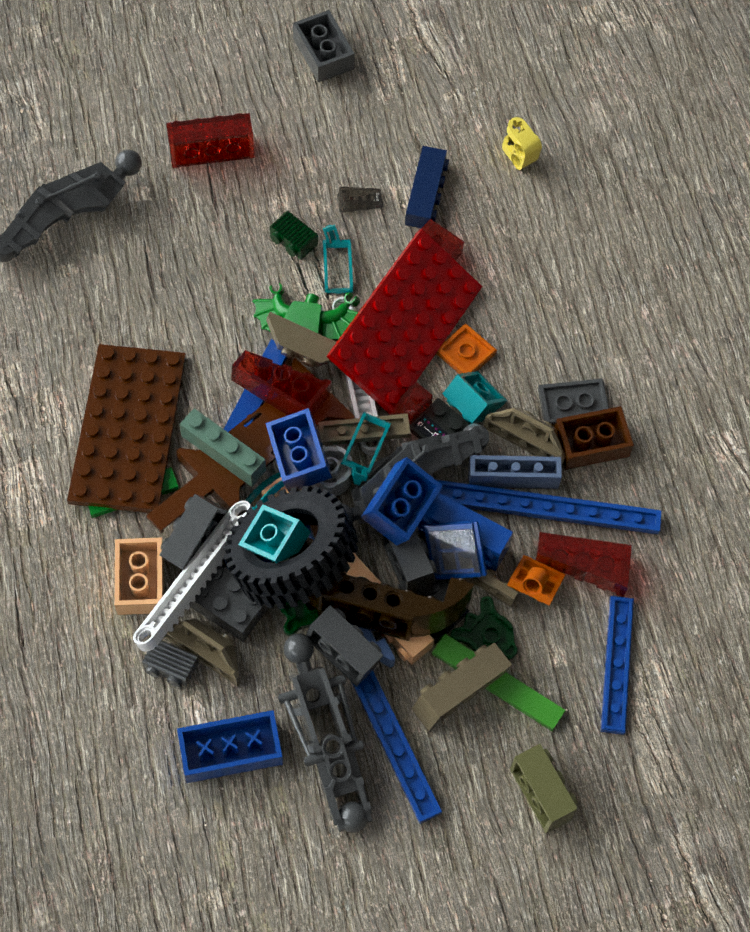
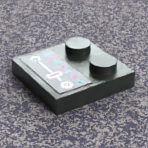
[409,398,470,439]

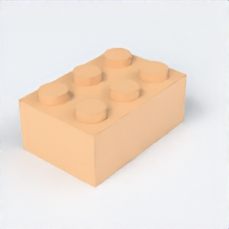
[114,537,164,615]

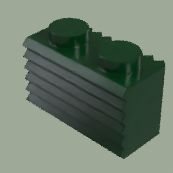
[270,210,318,260]

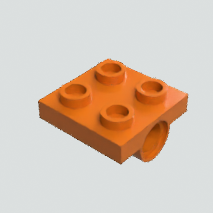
[507,555,566,606]

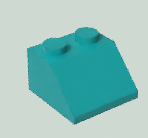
[442,371,508,424]
[238,504,311,563]

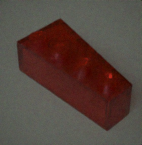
[231,350,332,416]
[535,532,632,597]

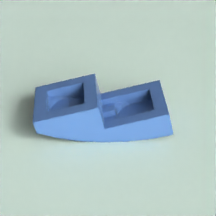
[359,627,395,668]

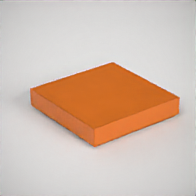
[436,323,497,374]

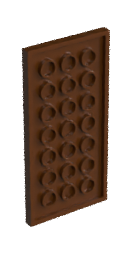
[67,344,186,513]

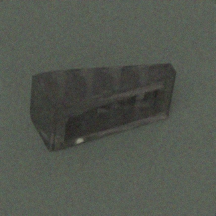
[337,186,383,212]

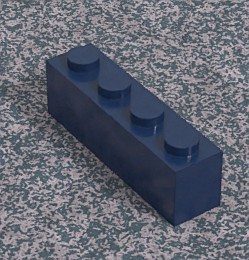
[405,146,450,230]

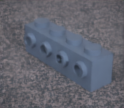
[468,455,562,489]

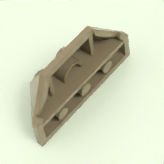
[266,312,336,368]
[484,408,566,469]
[164,618,240,687]

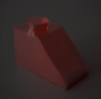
[389,382,433,425]

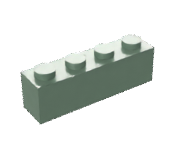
[179,408,266,487]

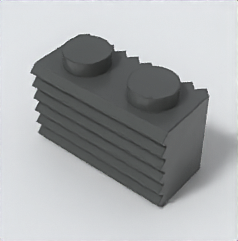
[142,640,199,687]

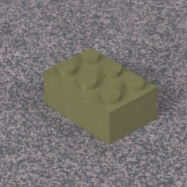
[510,744,578,833]

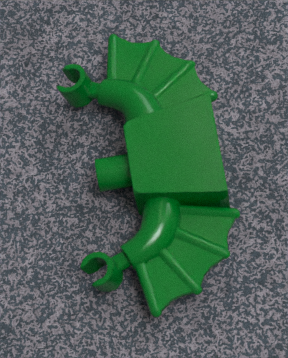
[253,283,360,340]

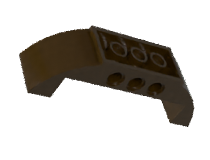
[289,537,474,641]

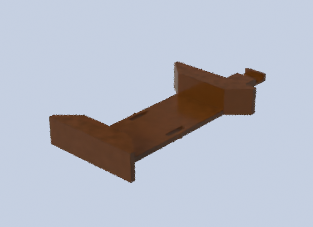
[146,358,355,533]

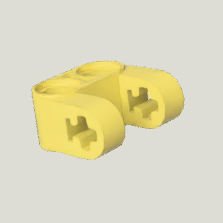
[502,117,542,170]

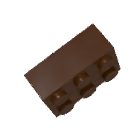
[554,406,634,470]

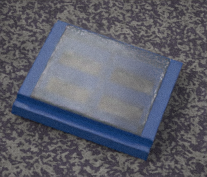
[424,521,487,579]

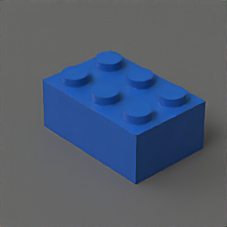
[265,408,333,493]
[361,457,443,546]

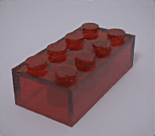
[166,113,254,168]

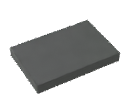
[538,378,609,427]

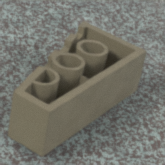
[411,642,512,732]

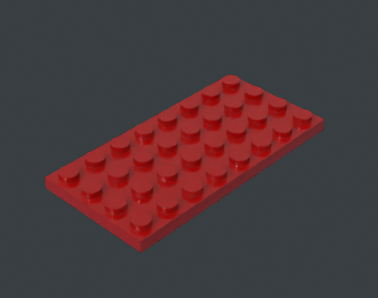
[326,229,483,415]

